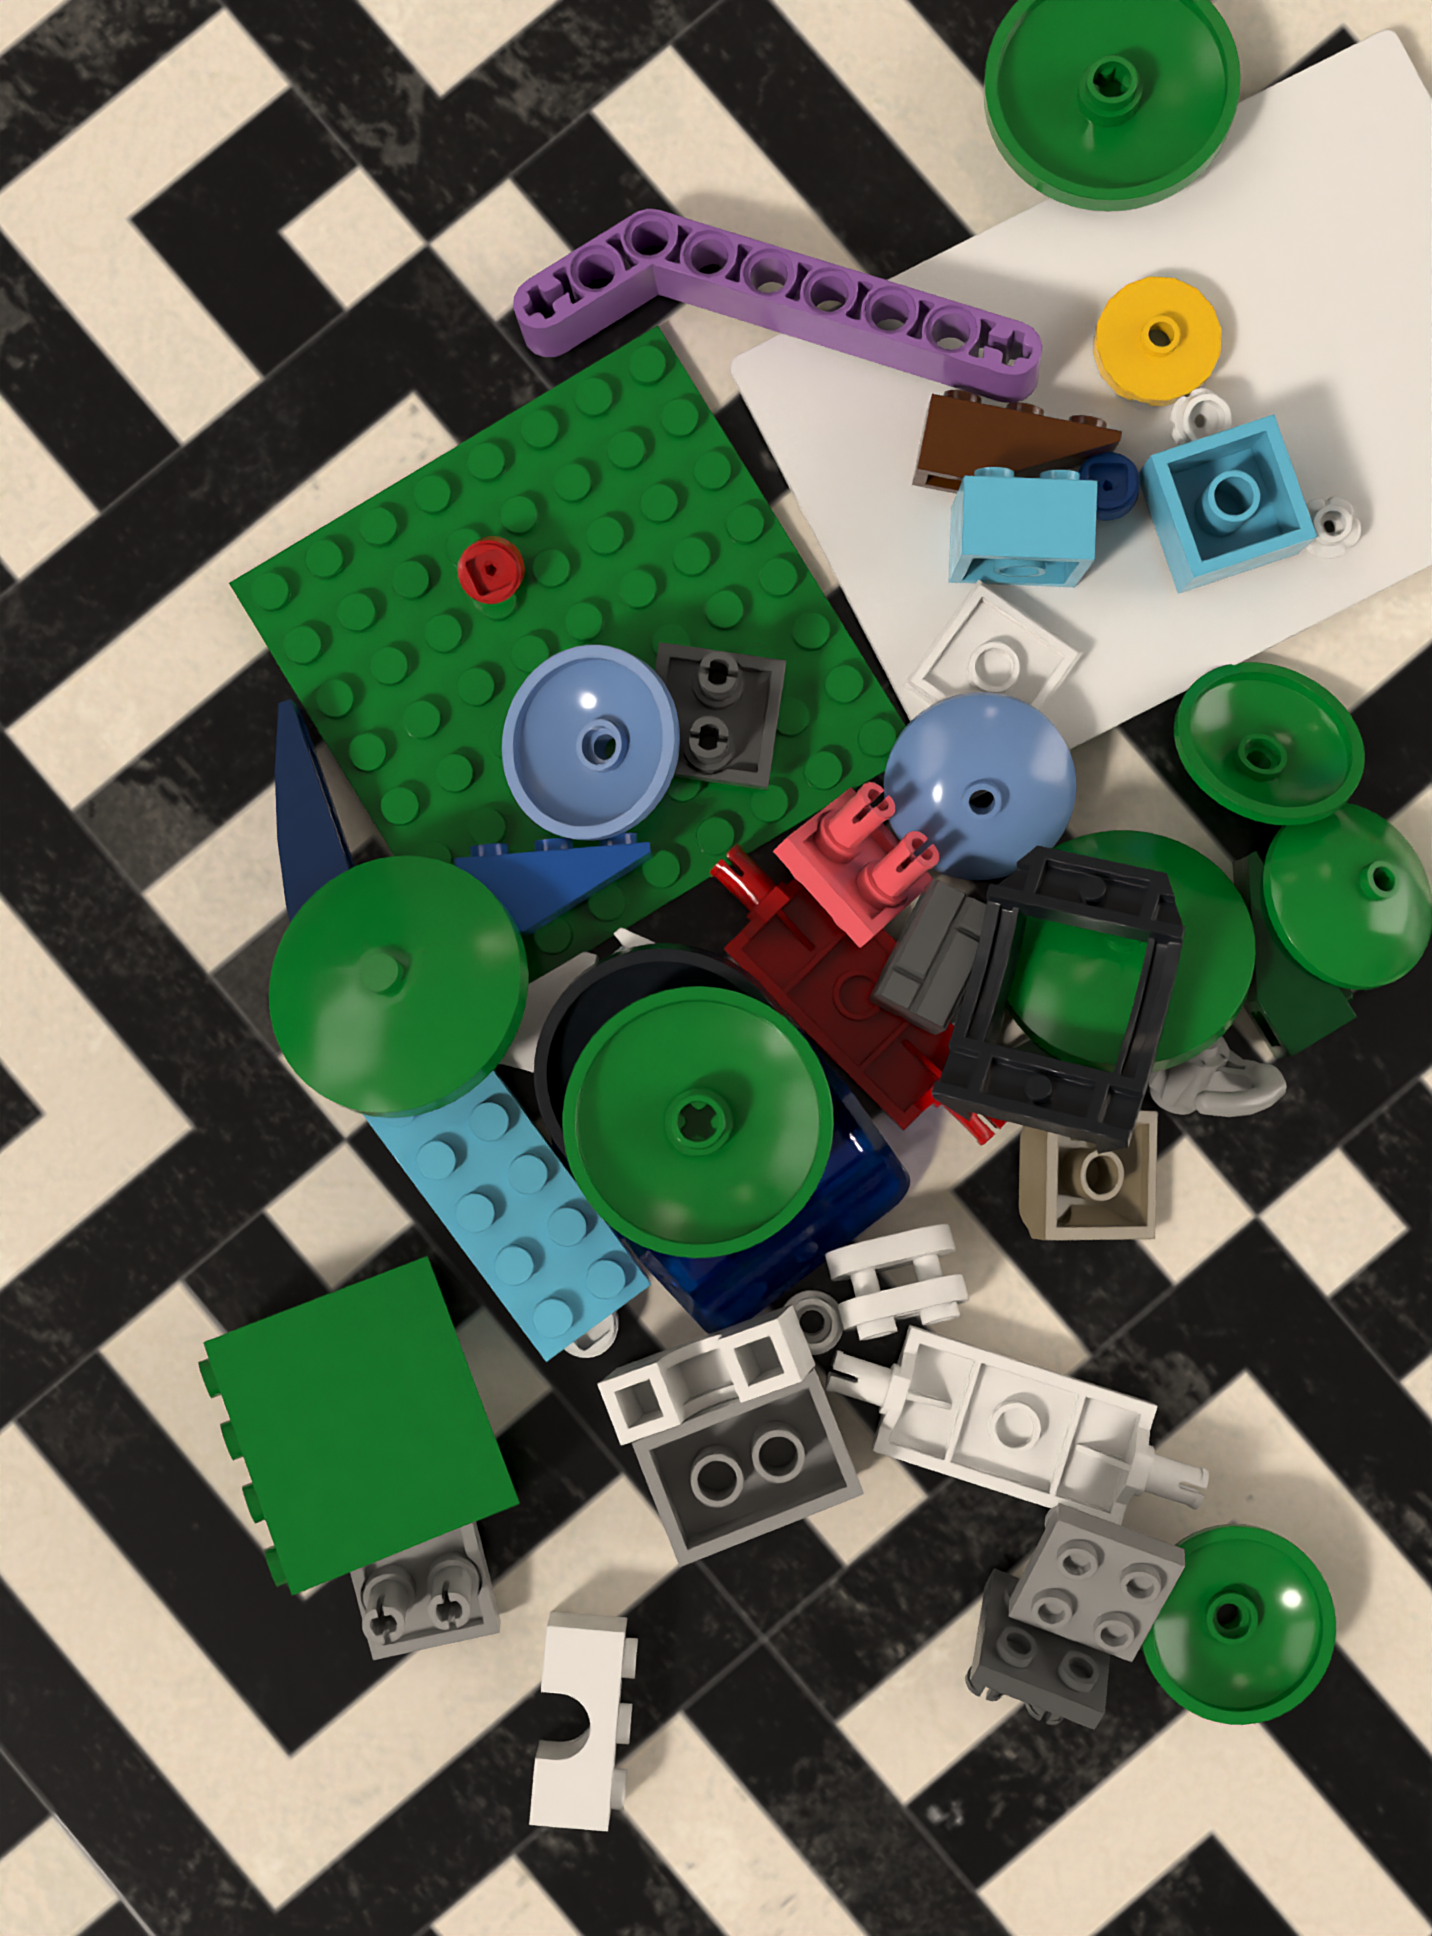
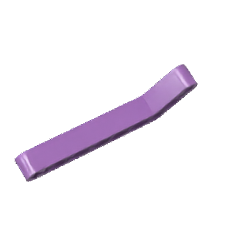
[513,209,1043,403]

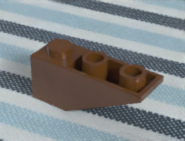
[912,390,1122,494]

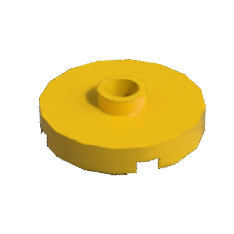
[1093,276,1222,407]

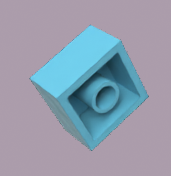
[1139,414,1317,594]
[948,467,1097,588]

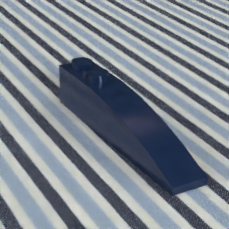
[275,699,355,923]

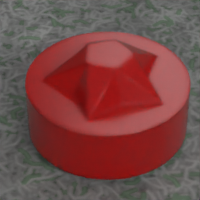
[458,536,525,604]

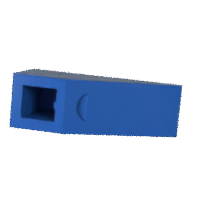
[454,833,652,936]

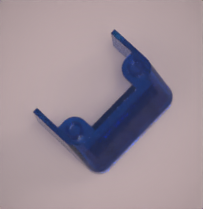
[621,1028,910,1334]

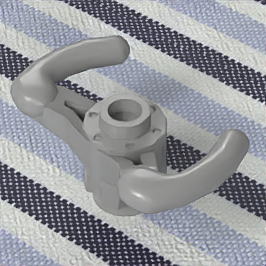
[1148,1036,1287,1117]

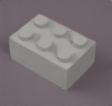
[632,1366,864,1567]

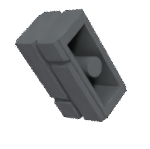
[868,879,987,1035]

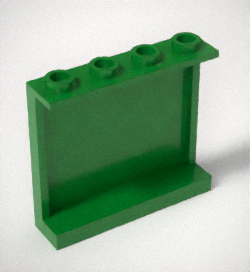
[198,1256,520,1595]

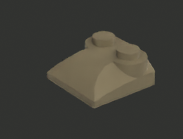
[1019,1110,1158,1240]

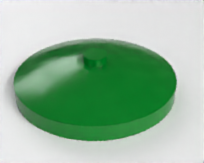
[983,0,1241,212]
[1006,830,1256,1073]
[269,855,529,1118]
[562,986,834,1258]

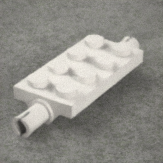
[825,1325,1209,1526]

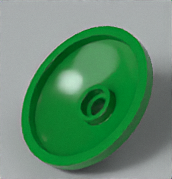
[1174,662,1365,826]
[1263,803,1432,990]
[1141,1524,1336,1725]

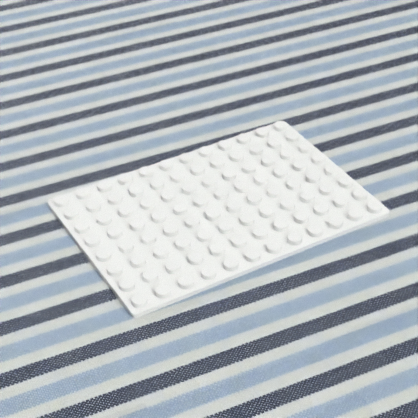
[730,30,1432,801]

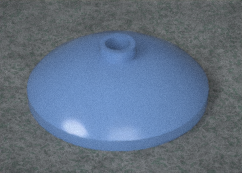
[502,645,680,841]
[884,692,1076,881]

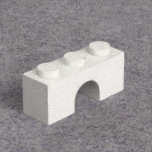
[597,1304,815,1446]
[529,1611,638,1832]

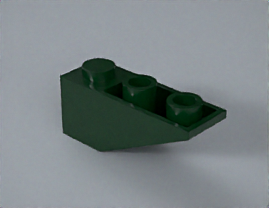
[1232,851,1357,1058]

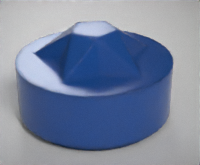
[1078,452,1140,521]

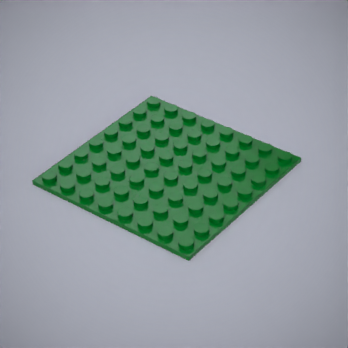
[229,325,906,984]

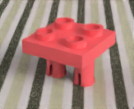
[773,782,939,948]

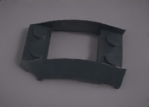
[932,845,1186,1154]

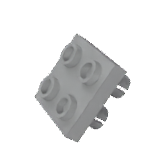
[1008,1503,1185,1662]
[350,1522,501,1660]

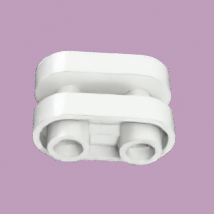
[825,1224,969,1340]

